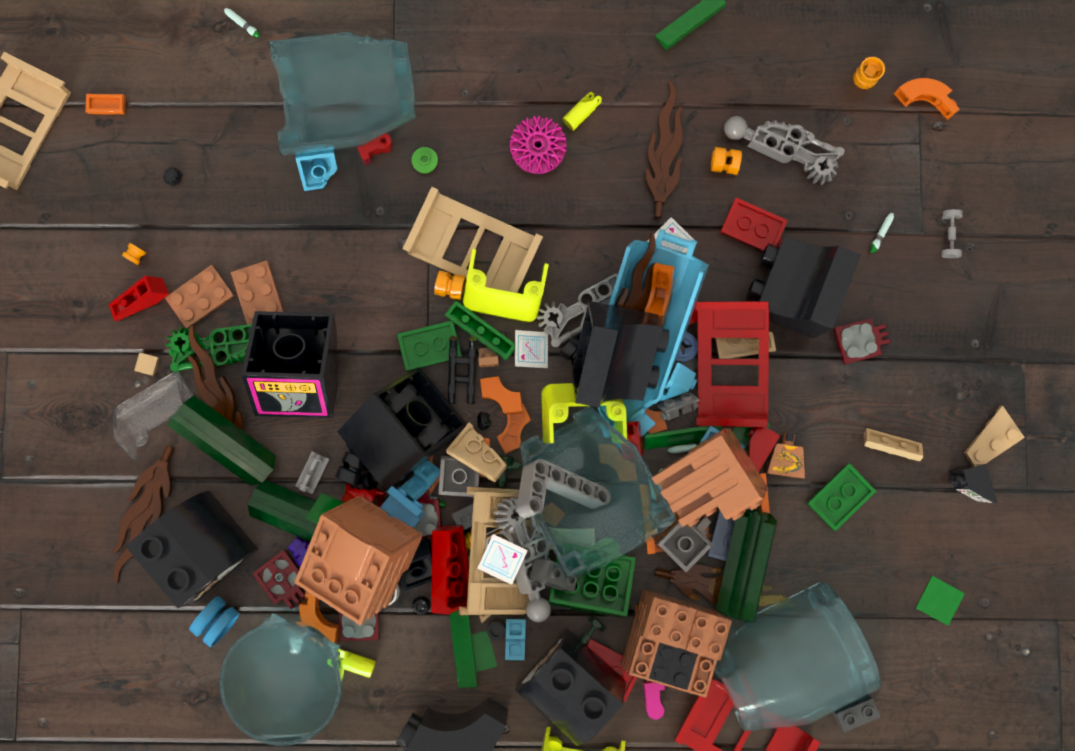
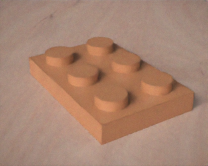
[231,260,284,325]
[165,265,235,328]

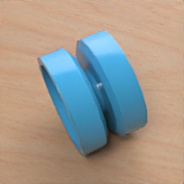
[189,596,240,648]

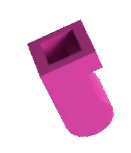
[643,680,665,720]

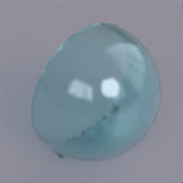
[219,613,344,746]

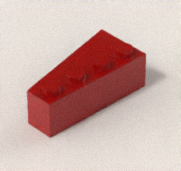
[431,525,469,615]

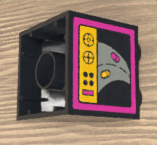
[241,311,338,418]

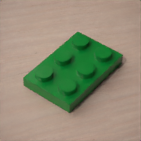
[397,321,462,372]
[807,463,876,531]

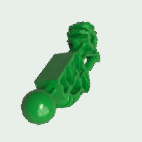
[166,324,252,372]

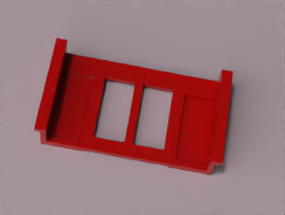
[696,301,769,427]
[674,678,821,751]

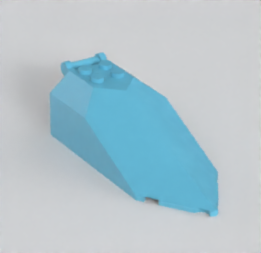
[598,229,709,435]

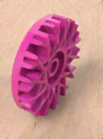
[510,116,566,174]

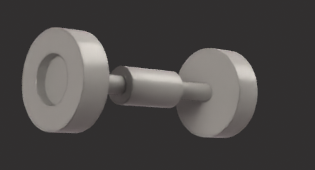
[942,209,963,258]

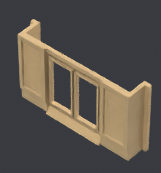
[0,52,71,190]
[403,187,543,293]
[459,487,539,615]

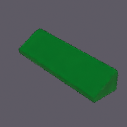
[655,0,726,51]
[444,301,515,360]
[643,426,722,450]
[450,610,478,688]

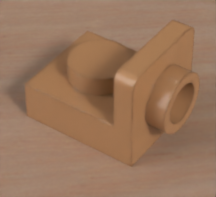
[478,348,499,368]

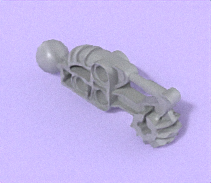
[724,116,845,185]
[537,273,618,348]
[493,497,551,622]

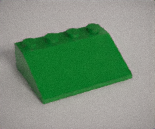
[548,543,636,619]

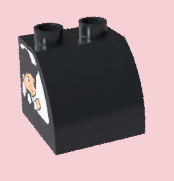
[125,491,258,609]
[515,629,626,746]

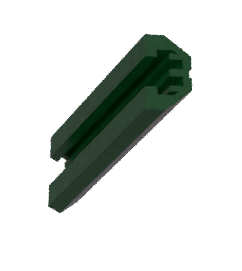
[167,395,276,486]
[247,480,317,542]
[716,509,777,623]

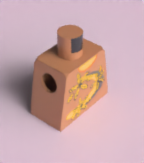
[764,433,805,479]

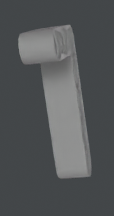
[517,459,611,519]

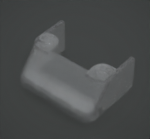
[112,372,193,460]

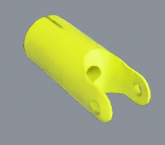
[562,92,602,131]
[329,649,376,678]

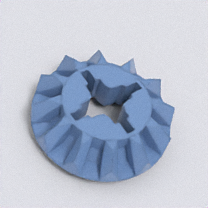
[675,332,698,362]

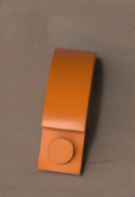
[893,78,960,120]
[644,263,675,327]
[299,591,339,648]

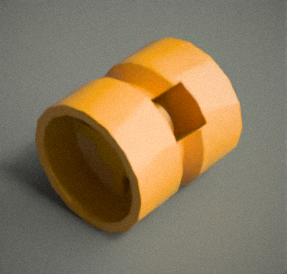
[853,57,885,89]
[710,147,742,175]
[434,271,466,301]

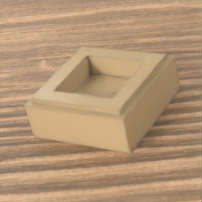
[134,353,160,376]

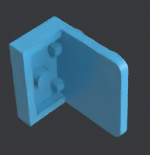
[380,486,426,528]

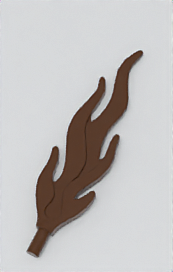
[645,81,683,218]
[615,233,656,311]
[188,326,244,431]
[112,445,174,583]

